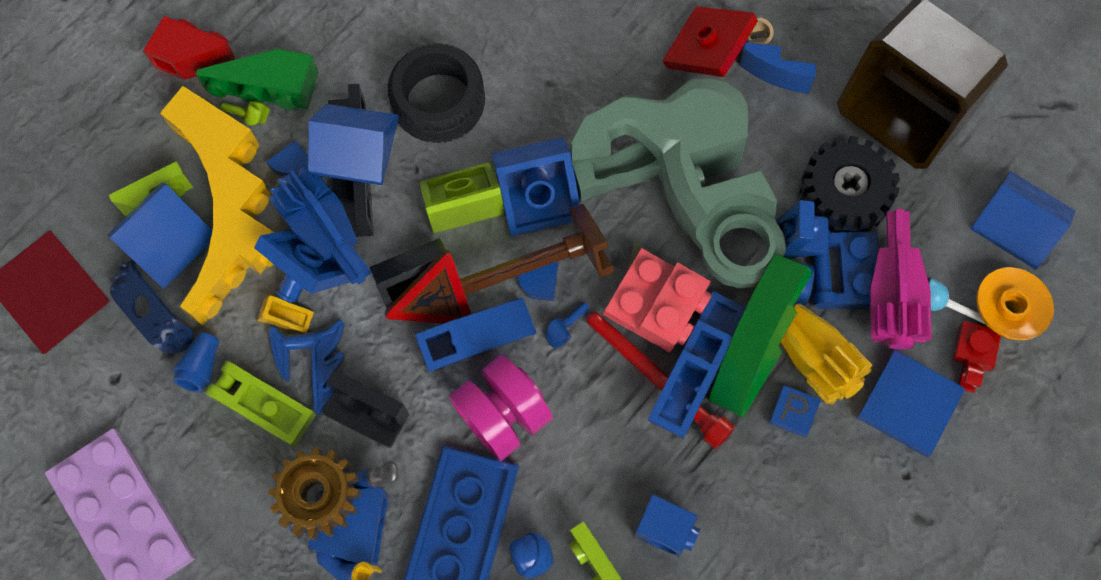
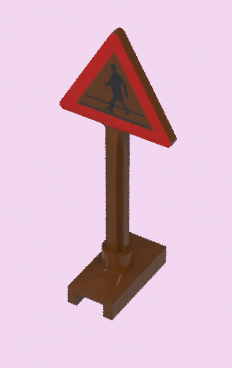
[384,204,614,324]

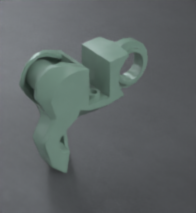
[570,78,786,289]

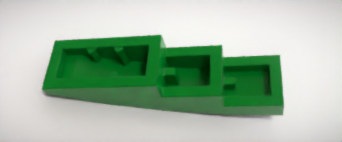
[709,254,812,418]

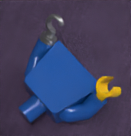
[290,461,398,580]

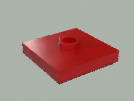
[662,6,758,77]

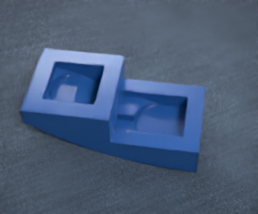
[740,42,816,94]

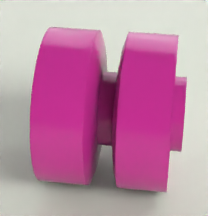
[448,354,553,462]

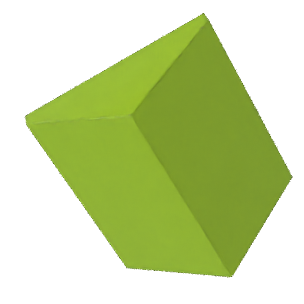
[419,162,504,234]

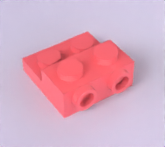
[603,248,712,353]

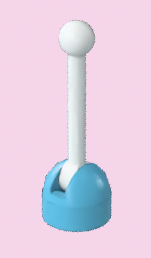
[928,277,986,325]

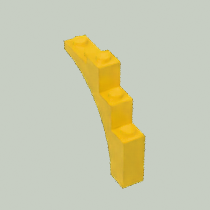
[160,86,275,326]

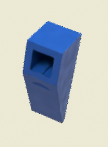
[415,298,537,374]

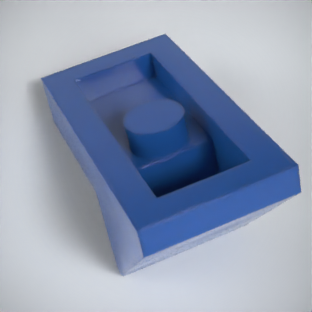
[776,200,829,259]

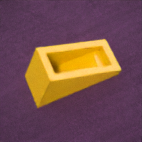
[256,295,314,334]

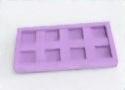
[45,428,195,580]

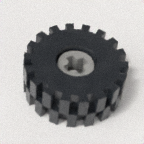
[799,136,900,233]

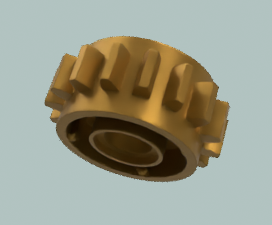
[268,447,361,540]

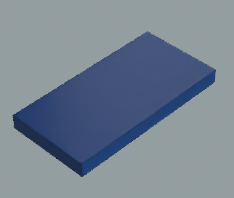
[404,445,519,580]

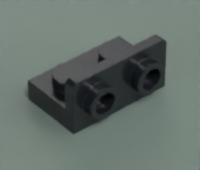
[323,370,409,448]

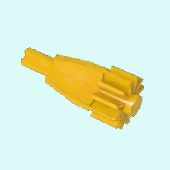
[781,304,873,405]

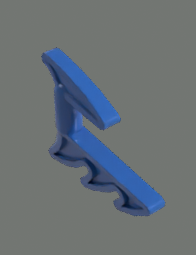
[269,320,345,415]

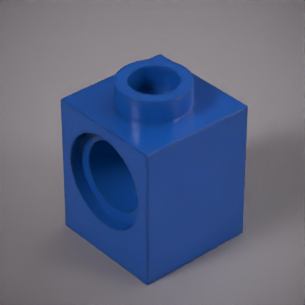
[635,495,700,558]

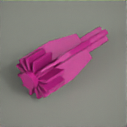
[870,209,932,349]

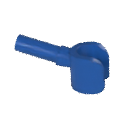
[546,302,589,348]

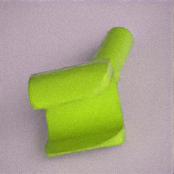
[221,101,270,126]

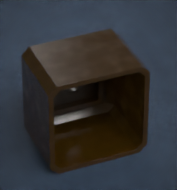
[836,0,1008,169]

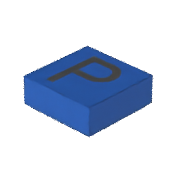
[769,385,821,438]

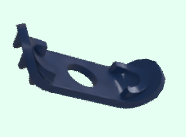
[110,259,194,354]

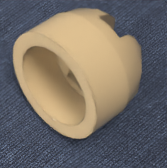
[746,18,774,45]

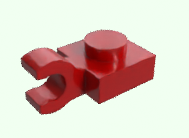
[952,321,1001,393]

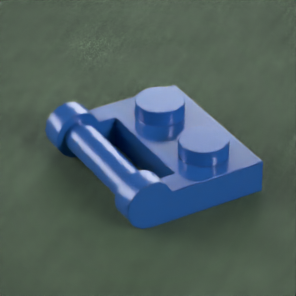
[813,232,879,309]

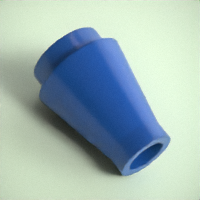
[173,332,220,392]

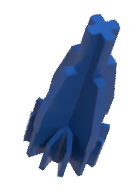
[269,166,371,285]

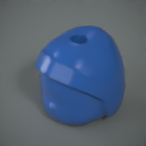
[509,532,554,579]

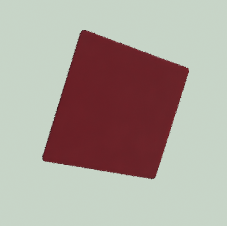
[0,231,109,354]

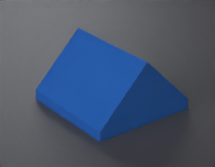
[308,104,399,185]
[970,171,1075,270]

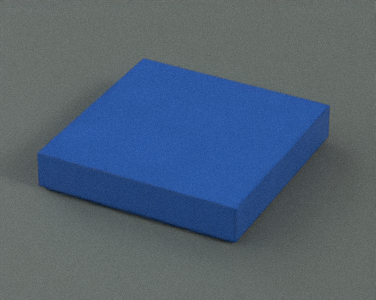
[107,182,212,289]
[857,350,966,458]

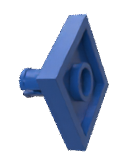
[254,230,350,302]

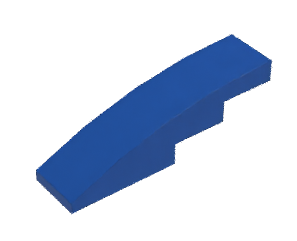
[647,291,746,439]

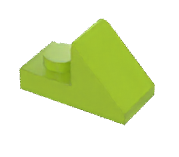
[109,161,193,216]

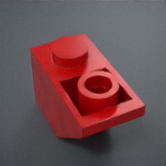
[143,16,235,80]

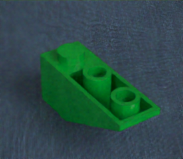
[196,49,319,110]

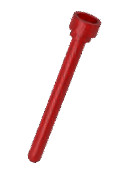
[586,312,736,450]

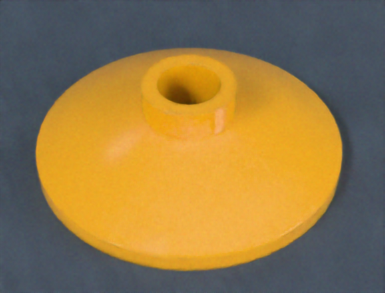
[976,267,1054,341]

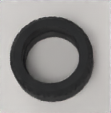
[388,43,485,143]

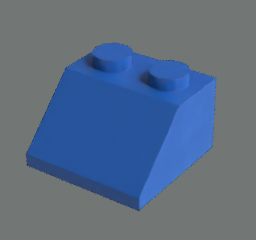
[491,137,580,236]

